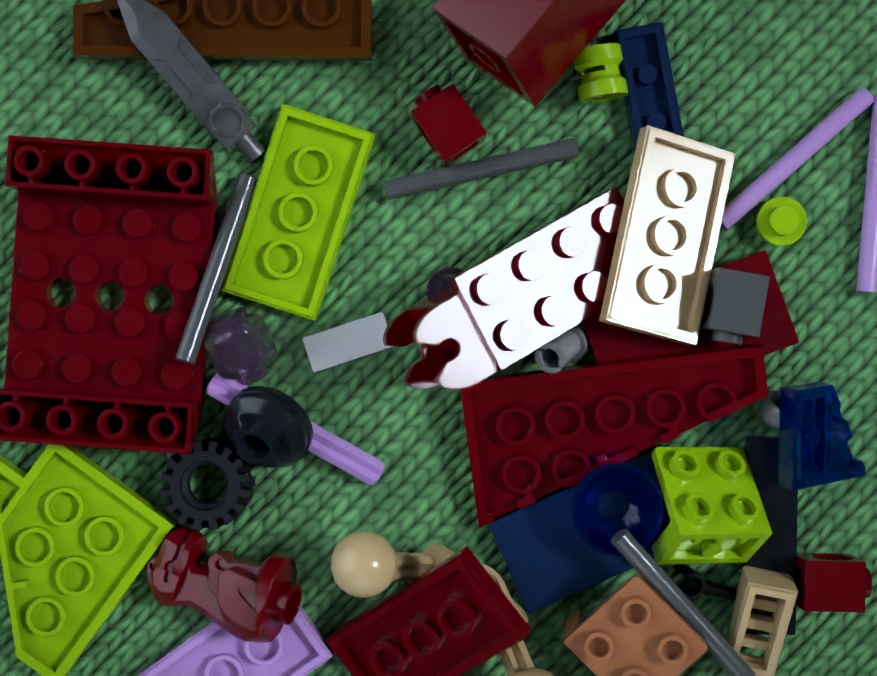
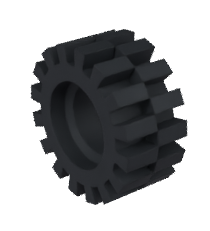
[160,438,255,531]

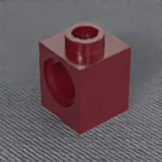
[411,83,487,167]
[796,552,872,613]

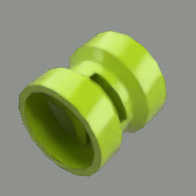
[573,43,628,104]

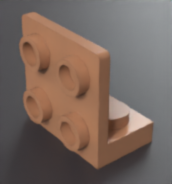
[563,574,707,676]

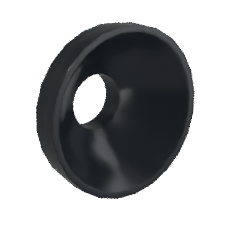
[224,386,313,468]

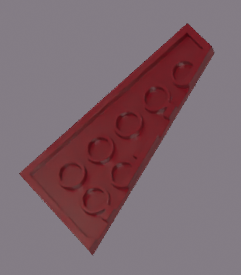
[460,343,768,528]

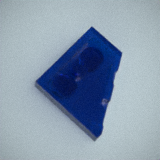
[779,382,865,491]

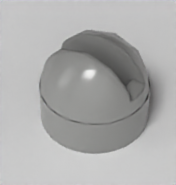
[758,390,802,430]

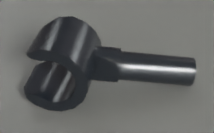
[673,564,737,601]

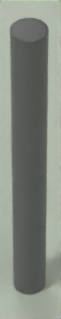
[384,138,579,200]
[175,173,257,365]
[611,528,755,676]

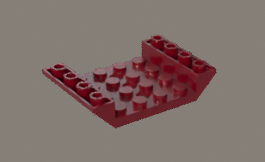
[0,135,218,454]

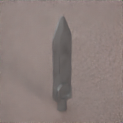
[117,0,266,163]

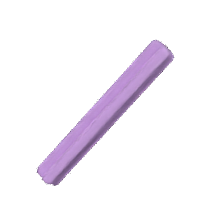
[206,372,385,485]

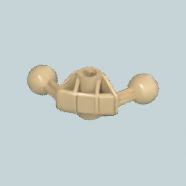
[331,531,555,676]

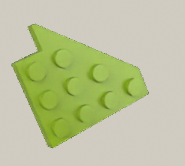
[0,444,177,676]

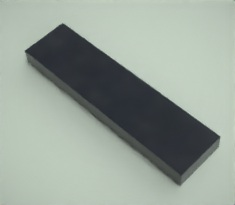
[743,436,799,635]

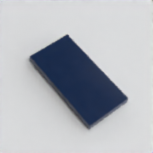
[489,443,671,614]

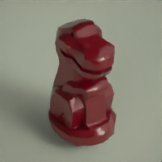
[147,526,302,643]

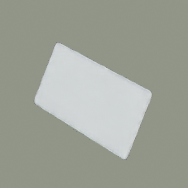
[303,312,393,372]

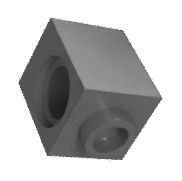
[700,268,770,345]

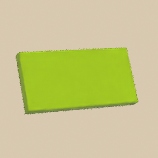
[221,104,376,321]

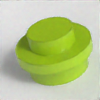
[756,196,807,246]

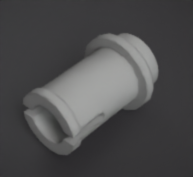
[535,326,587,374]

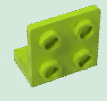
[651,447,773,565]

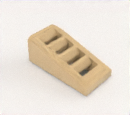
[723,566,798,676]

